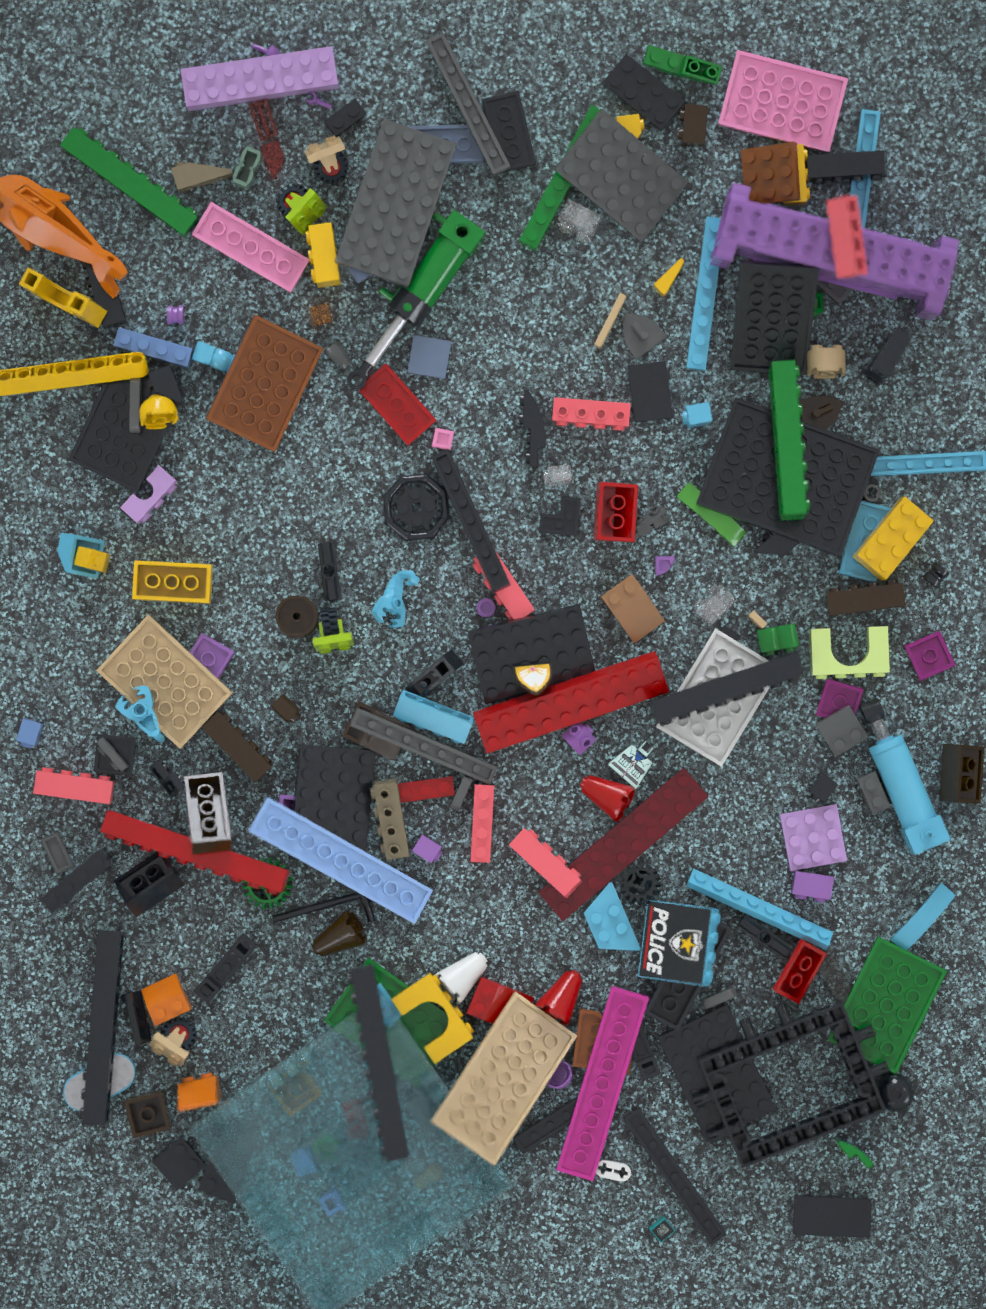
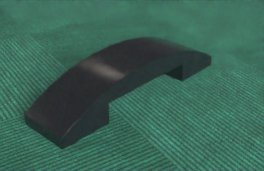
[194,933,258,1003]
[632,1023,661,1081]

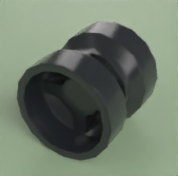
[922,562,950,588]

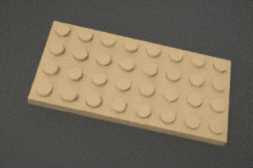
[430,992,577,1165]

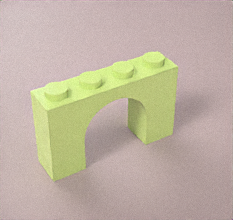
[809,626,890,679]

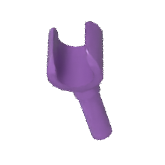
[252,44,280,56]
[305,91,332,109]

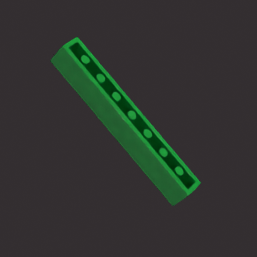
[519,105,600,252]
[60,127,199,238]

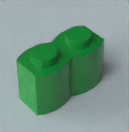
[756,623,799,656]

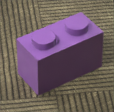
[791,870,834,903]

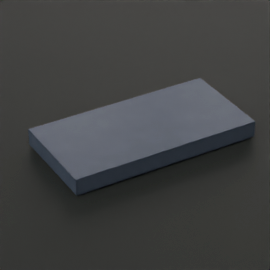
[407,125,483,164]

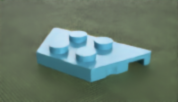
[584,881,641,951]

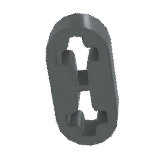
[450,775,473,812]
[700,986,737,1009]

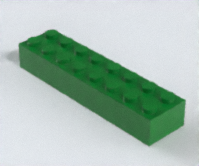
[769,360,810,521]

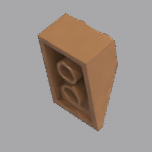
[600,574,665,643]

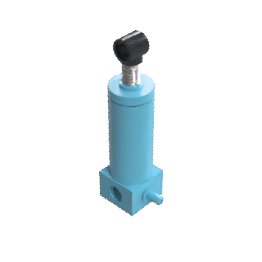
[859,698,951,855]

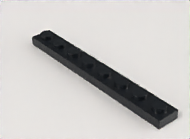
[431,449,511,593]
[623,1107,727,1245]

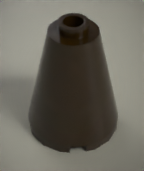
[312,910,367,957]

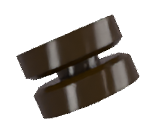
[275,595,319,638]

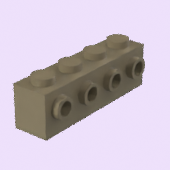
[370,778,409,860]

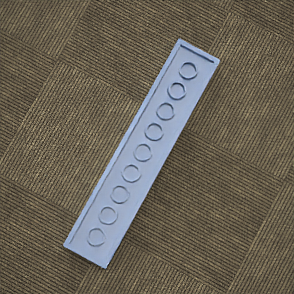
[248,797,433,924]

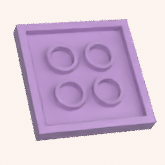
[779,804,847,871]

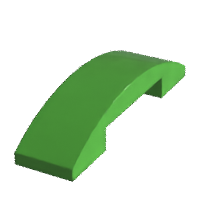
[676,482,746,547]

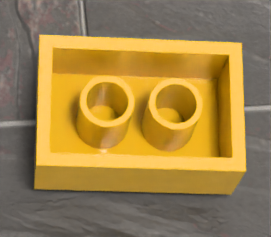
[305,222,341,288]

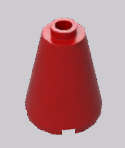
[580,775,635,822]
[535,970,583,1026]

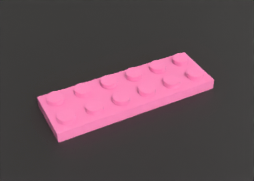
[192,202,310,293]

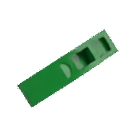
[642,45,722,85]

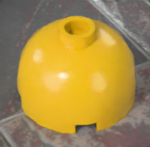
[139,394,178,429]

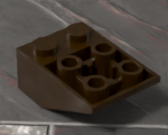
[342,701,411,761]

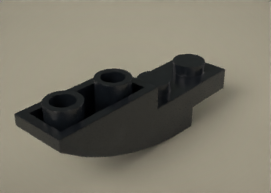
[519,390,546,468]

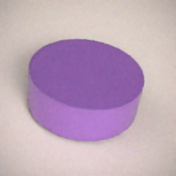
[477,598,496,618]

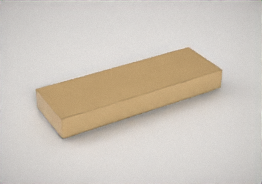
[594,293,626,349]

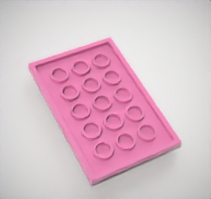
[718,50,848,154]

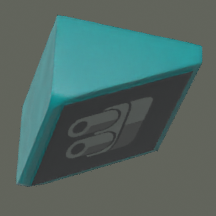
[649,1216,676,1243]

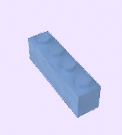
[113,327,194,369]

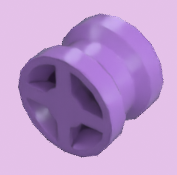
[167,306,184,325]

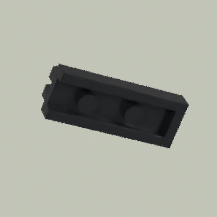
[120,990,152,1045]

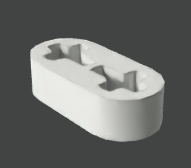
[596,1159,631,1181]

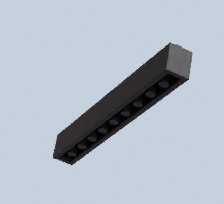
[79,930,124,1126]
[347,964,410,1162]

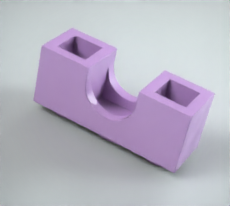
[120,465,177,524]

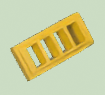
[653,258,684,297]

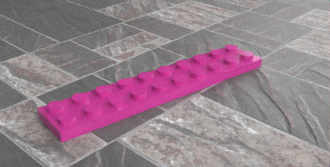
[556,986,649,1181]

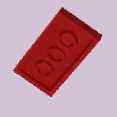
[360,363,437,446]

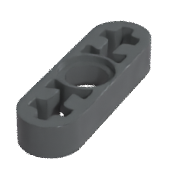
[129,378,142,433]

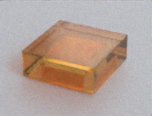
[309,303,332,327]

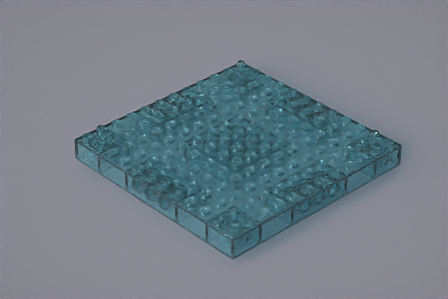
[189,993,514,1309]

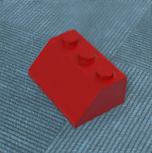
[593,482,638,542]
[773,939,827,1004]

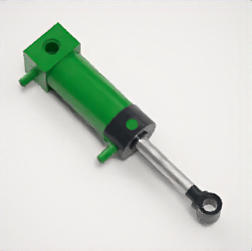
[347,210,485,391]

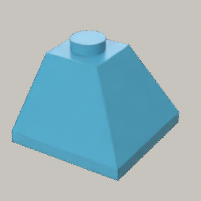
[57,533,105,578]

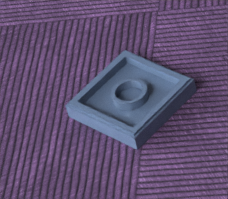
[407,335,451,379]

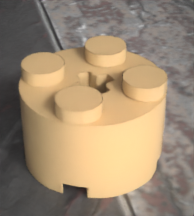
[807,345,846,379]

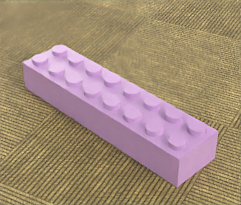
[181,46,339,111]

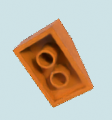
[178,1072,222,1111]

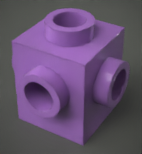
[561,722,596,755]

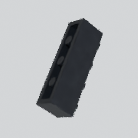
[808,150,887,184]
[81,247,127,329]

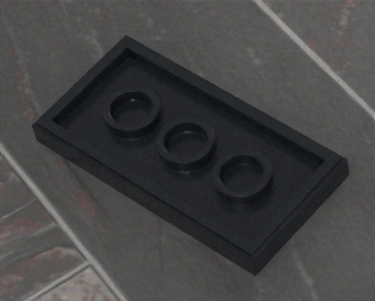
[482,90,536,174]
[793,1195,872,1238]

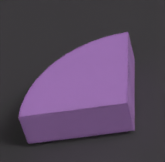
[655,556,675,576]

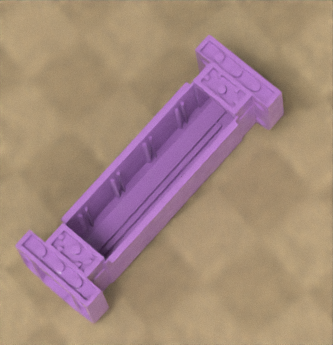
[710,183,959,321]

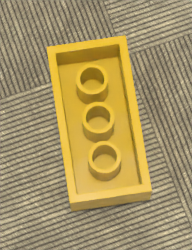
[852,496,934,581]
[132,560,213,604]

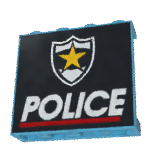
[638,900,720,986]

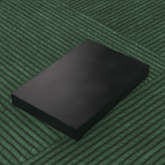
[628,361,673,423]

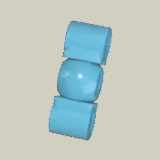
[191,341,235,373]

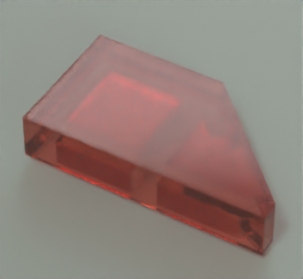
[260,140,285,180]

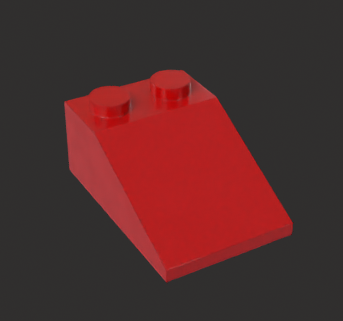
[467,976,535,1024]

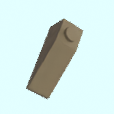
[171,161,233,193]

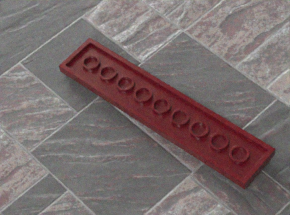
[538,767,709,921]

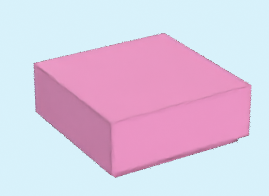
[432,428,454,451]

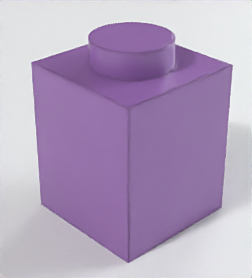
[412,834,443,863]

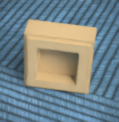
[748,610,767,629]

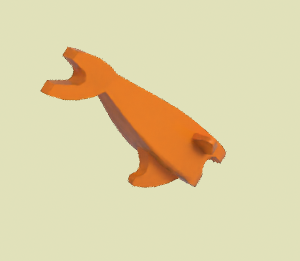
[0,175,128,299]

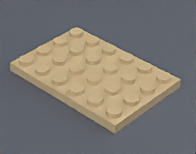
[96,614,233,749]

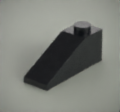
[405,649,463,697]

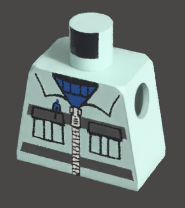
[608,741,654,789]

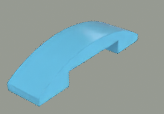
[890,883,956,951]

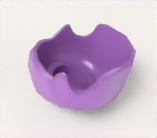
[547,1060,572,1089]

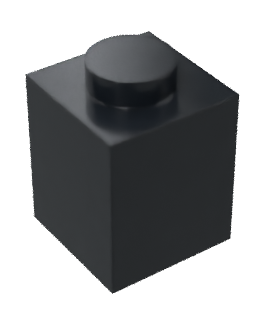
[808,773,838,803]

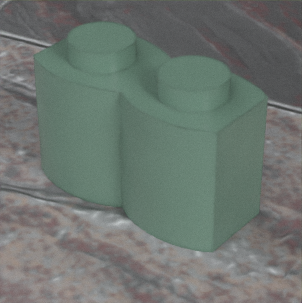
[233,146,262,190]

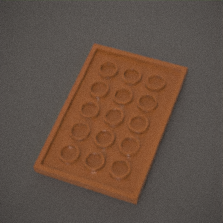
[205,315,324,452]

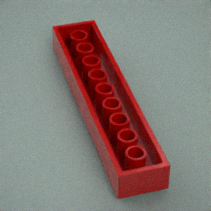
[473,651,669,754]

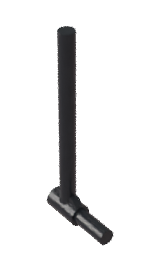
[272,891,375,923]

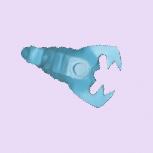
[372,570,419,628]
[116,686,166,742]

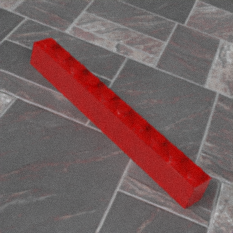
[100,810,291,895]

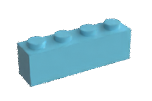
[393,690,474,744]

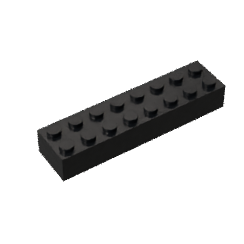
[648,652,804,726]

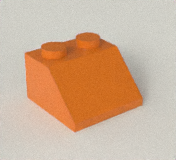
[141,973,192,1026]

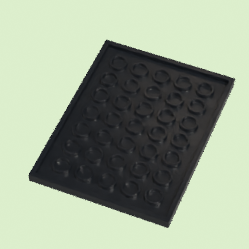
[696,397,880,558]

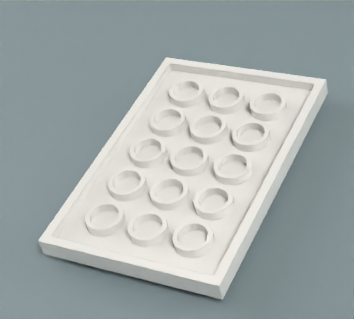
[656,628,770,767]

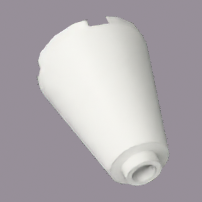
[436,952,488,1004]

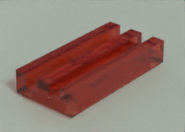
[248,98,279,141]

